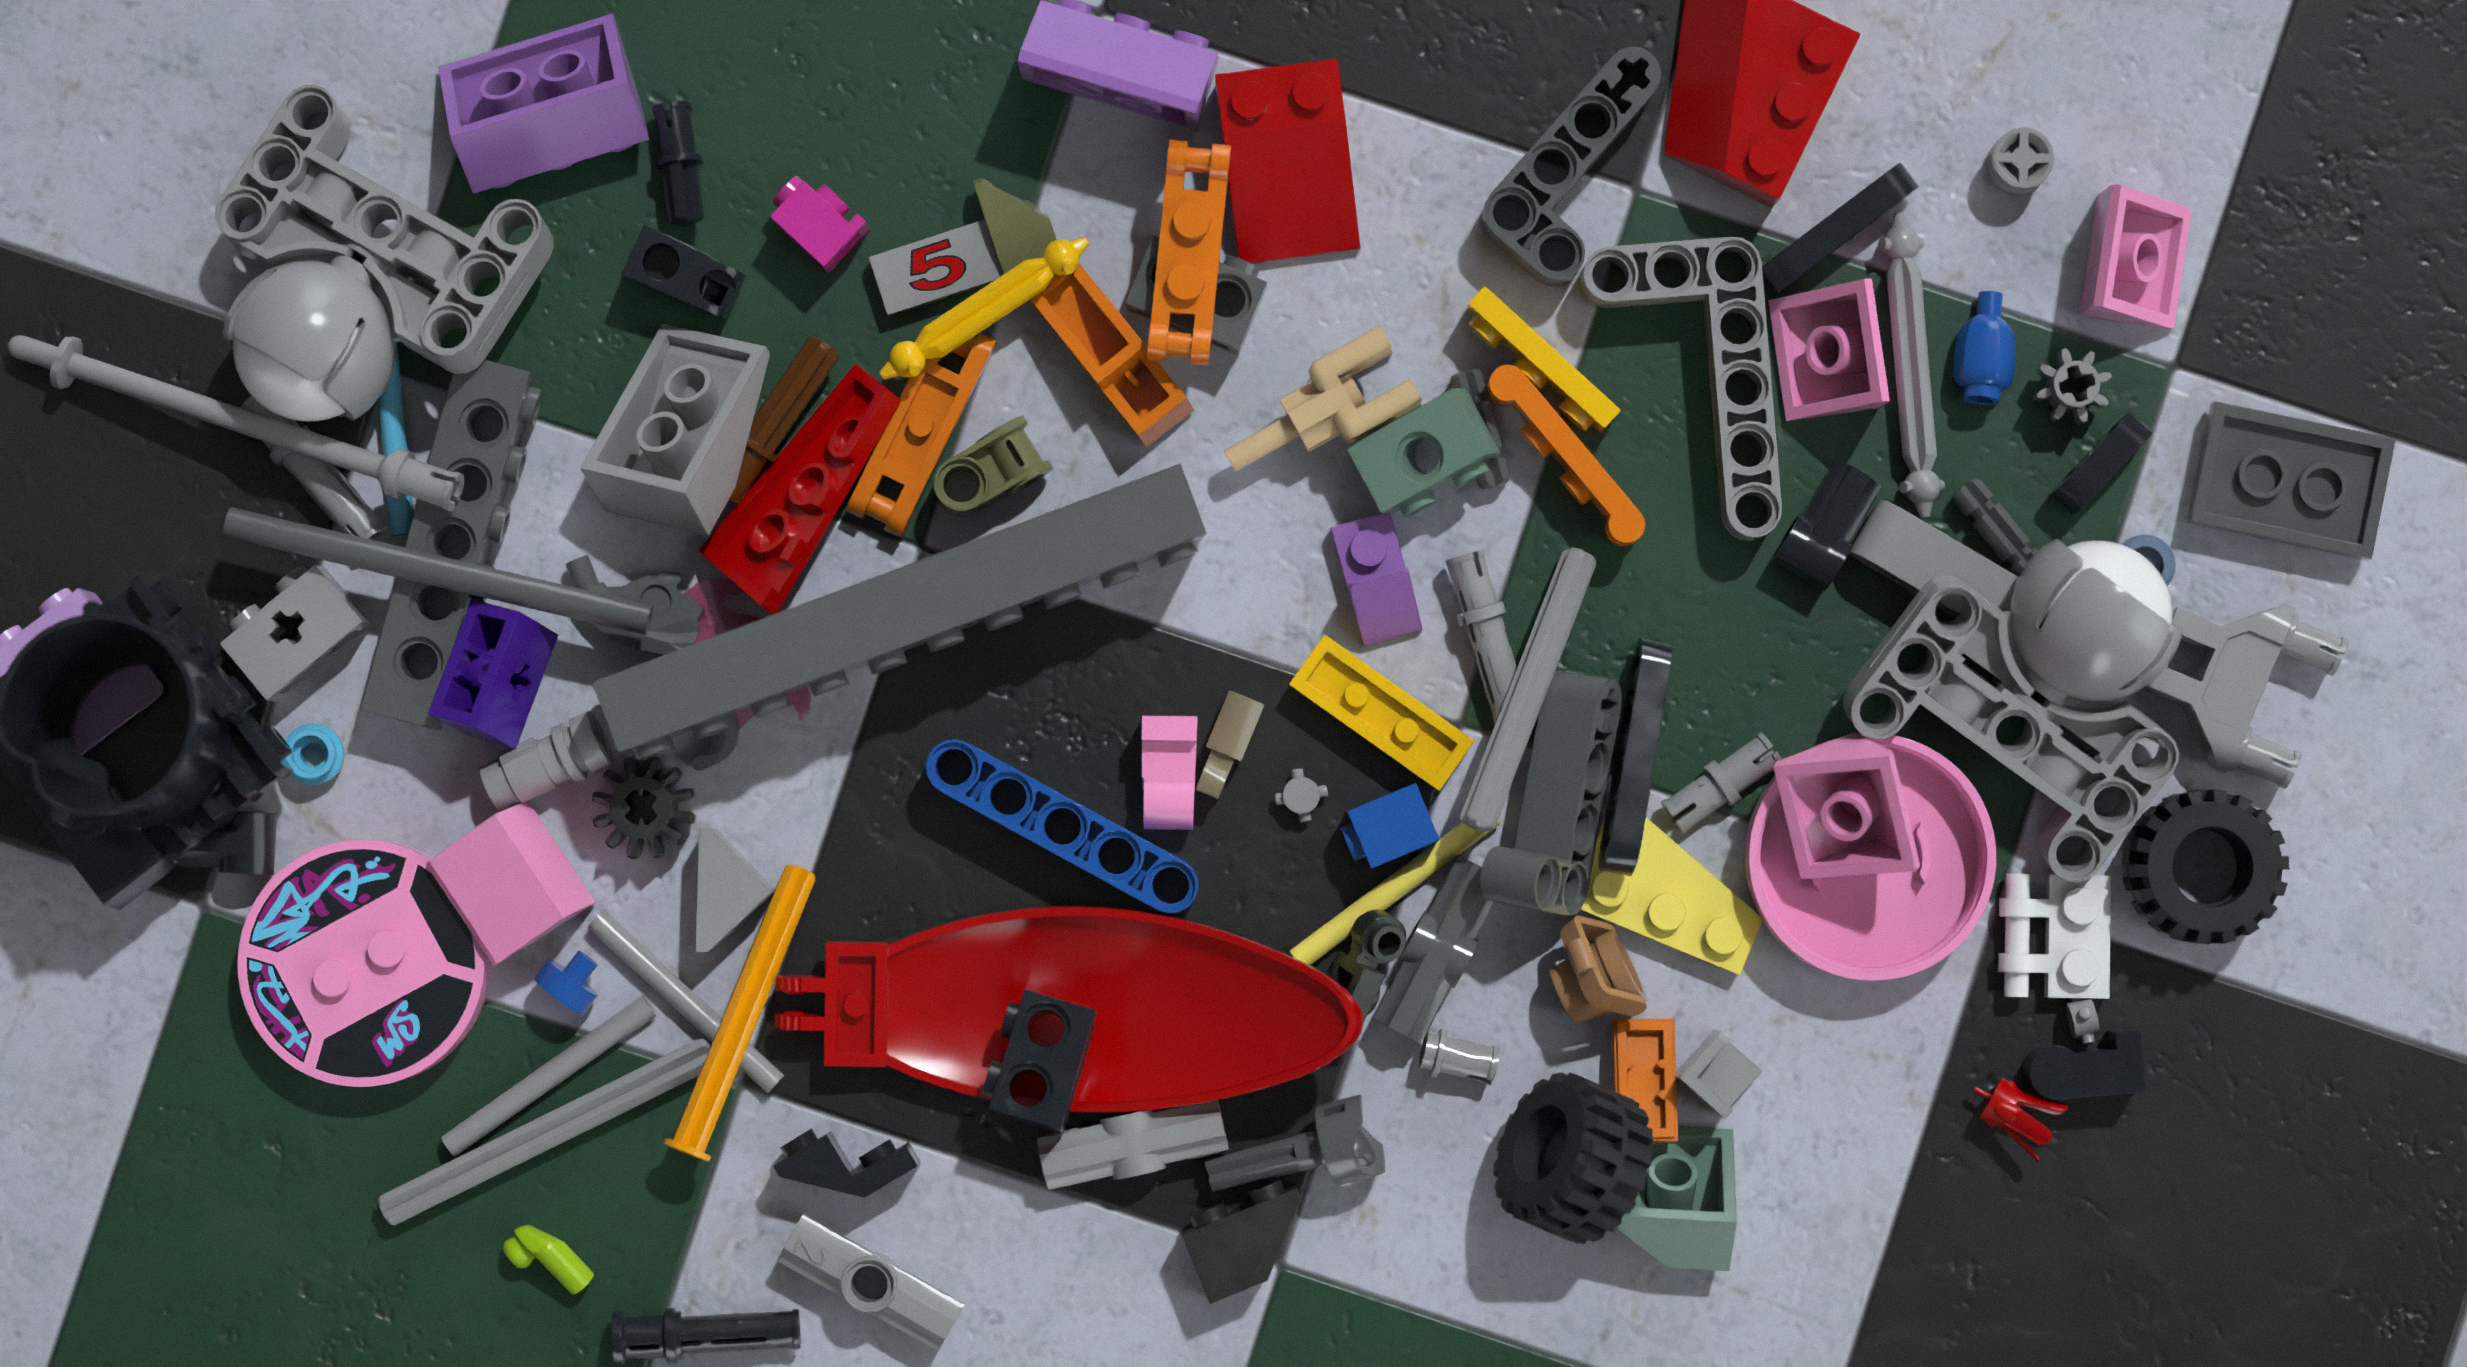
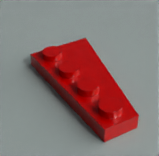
[699,364,901,615]

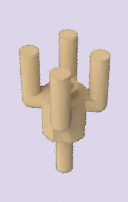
[1224,325,1422,472]

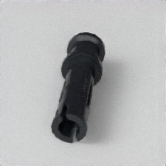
[612,1308,801,1367]

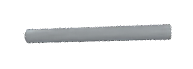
[587,910,785,1093]
[441,995,657,1157]

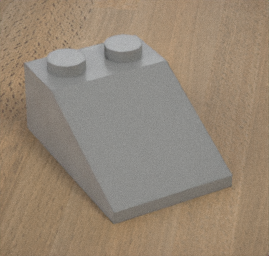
[580,324,770,536]

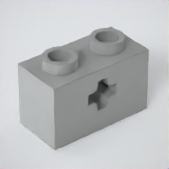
[220,565,372,702]

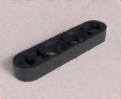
[1599,638,1672,876]

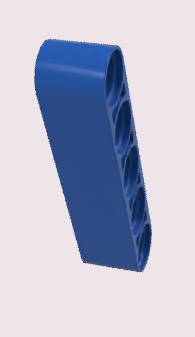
[926,739,1199,913]

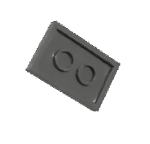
[2187,401,2396,560]

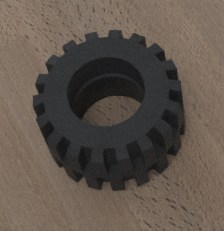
[2122,789,2289,945]
[1493,1072,1653,1244]

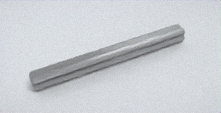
[1460,547,1596,832]

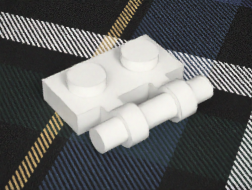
[1998,874,2111,999]

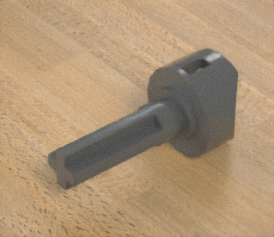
[1205,1094,1386,1193]

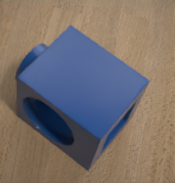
[1340,783,1440,869]

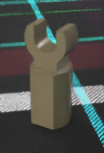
[1196,690,1264,799]

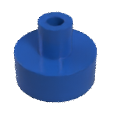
[534,950,598,1015]

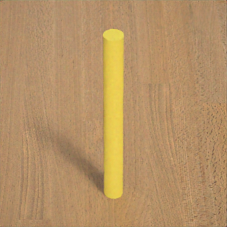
[1290,821,1500,965]

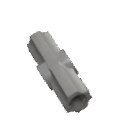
[1037,1100,1229,1190]
[777,1213,965,1351]

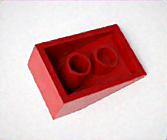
[1215,58,1361,264]

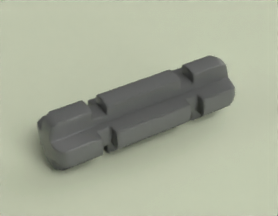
[1450,369,1510,489]
[1952,478,2039,577]

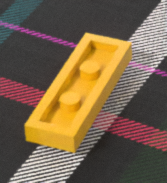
[1466,286,1621,433]
[1289,634,1475,791]

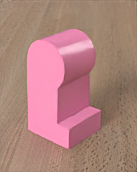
[1142,716,1198,830]

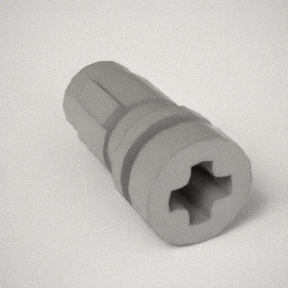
[479,711,615,811]

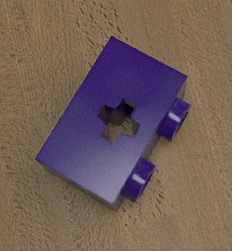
[428,599,559,749]

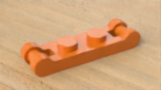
[1147,139,1231,366]
[846,314,997,538]
[1486,364,1645,547]

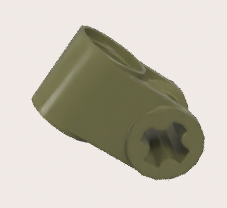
[934,415,1054,516]

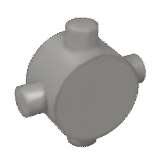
[1274,769,1328,822]
[2066,998,2100,1046]

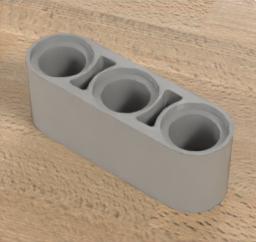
[1849,499,2018,618]

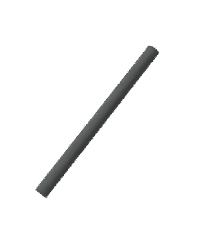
[223,507,653,636]

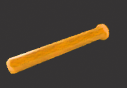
[663,864,815,1162]

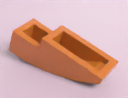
[1030,263,1194,448]

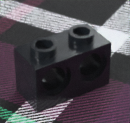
[982,989,1098,1134]

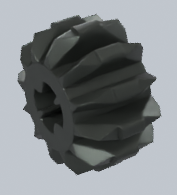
[592,757,697,859]

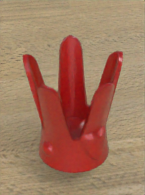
[1973,1077,2069,1162]

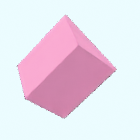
[2079,185,2192,329]
[1768,279,1890,421]
[1773,732,1920,879]
[426,801,596,967]

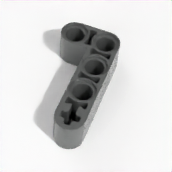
[1481,46,1661,287]
[1480,671,1622,916]

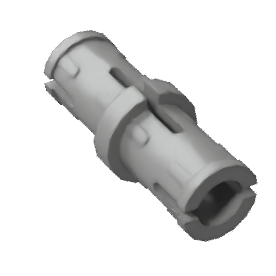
[1661,732,1782,835]

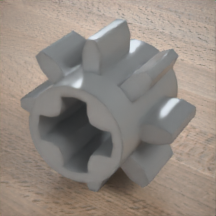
[2033,348,2112,425]

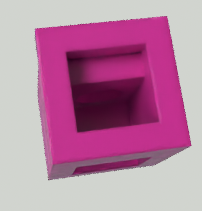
[770,176,870,273]

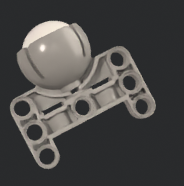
[215,84,554,421]
[1843,539,2183,882]

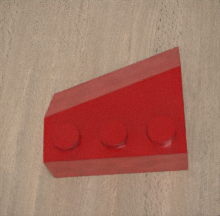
[1663,0,1861,208]

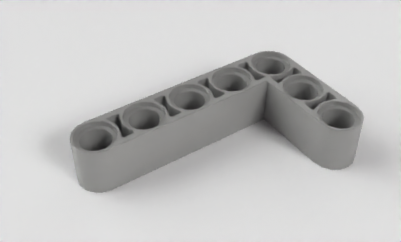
[1579,237,1782,541]

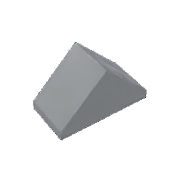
[695,828,775,952]

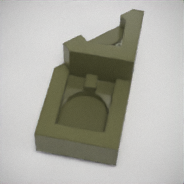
[973,178,1057,274]

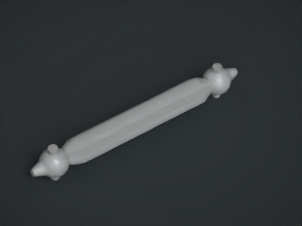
[1878,212,1945,518]

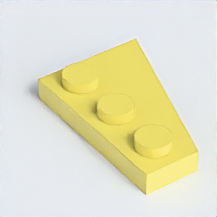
[1581,813,1763,975]

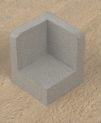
[1676,1029,1762,1119]

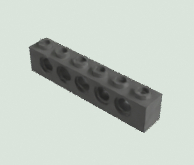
[360,360,543,730]

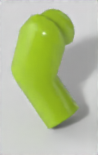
[503,1225,594,1295]

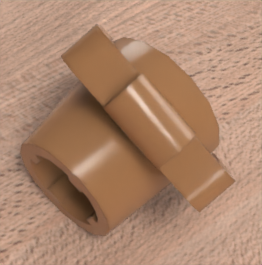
[1549,915,1647,1025]

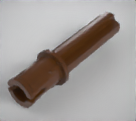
[729,336,839,504]

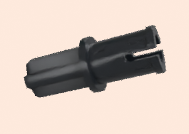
[652,100,704,225]

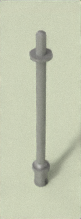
[8,335,464,512]

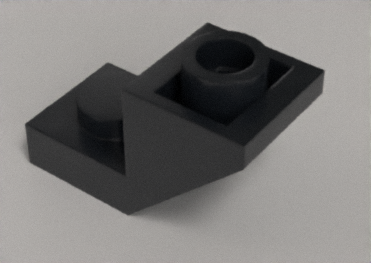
[773,1128,921,1198]

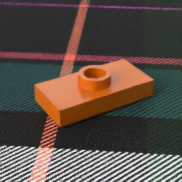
[1611,1019,1678,1144]

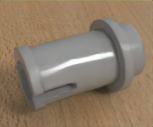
[1418,1029,1500,1086]

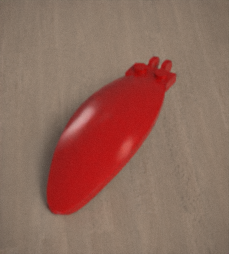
[775,906,1363,1112]

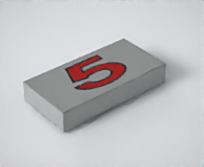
[869,219,1003,317]

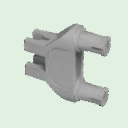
[2142,604,2348,789]

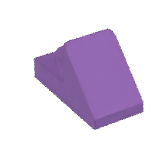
[1331,513,1423,646]

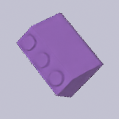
[1017,0,1218,131]
[438,13,649,194]

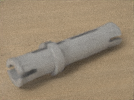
[240,396,388,540]
[1445,549,1535,726]

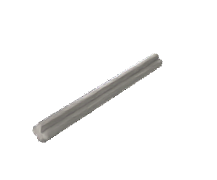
[378,1038,711,1225]

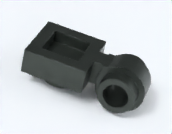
[1328,910,1406,1023]

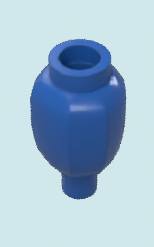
[1953,291,2016,405]

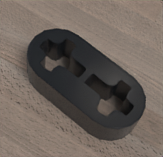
[2050,410,2153,515]

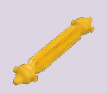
[879,237,1090,380]

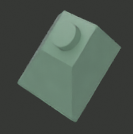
[1617,1126,1737,1271]

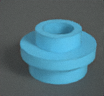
[285,724,345,785]

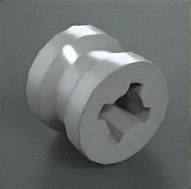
[1986,127,2055,195]

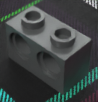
[1125,235,1267,356]

